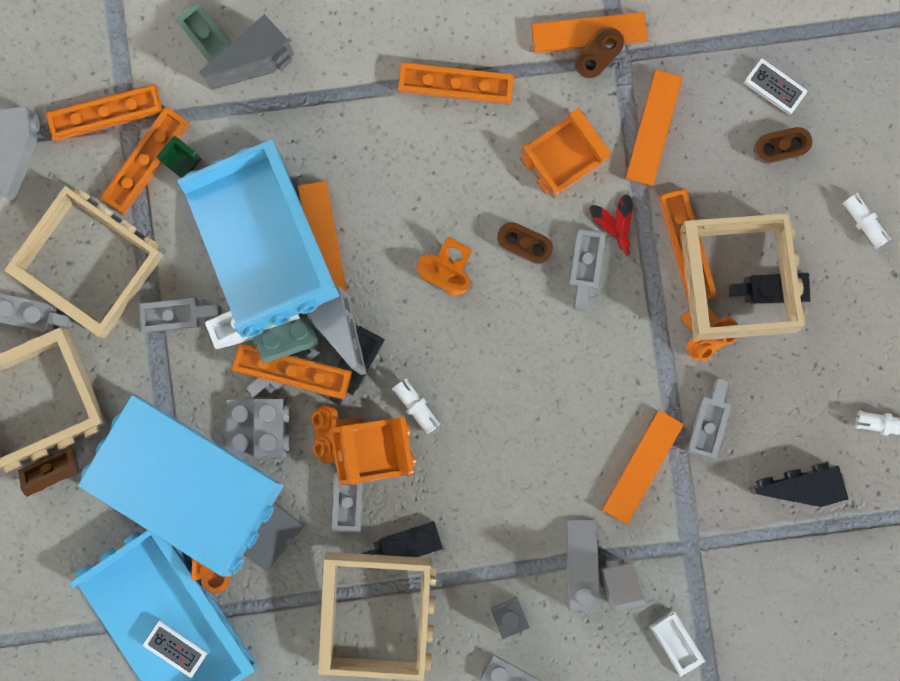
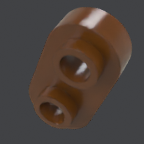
[575,27,624,78]
[754,127,813,164]
[497,222,553,264]

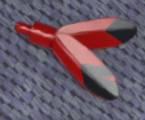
[589,194,633,256]

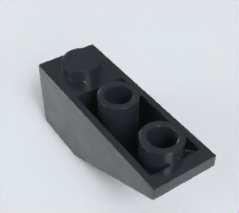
[749,461,849,507]

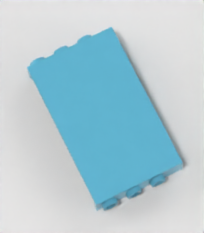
[177,139,339,338]
[78,395,284,577]
[69,530,259,681]

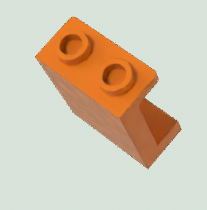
[520,107,612,198]
[330,417,415,486]

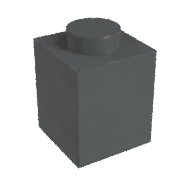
[491,597,530,639]

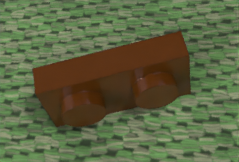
[18,446,79,497]

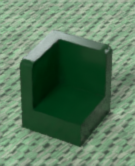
[156,135,202,178]

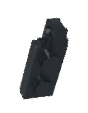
[729,273,811,305]
[329,326,385,405]
[361,521,443,557]

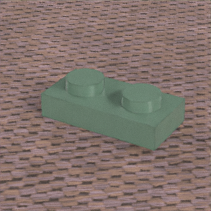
[175,2,231,63]
[252,316,318,364]

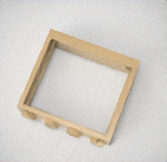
[4,186,164,339]
[680,213,807,341]
[0,327,108,473]
[318,552,437,681]

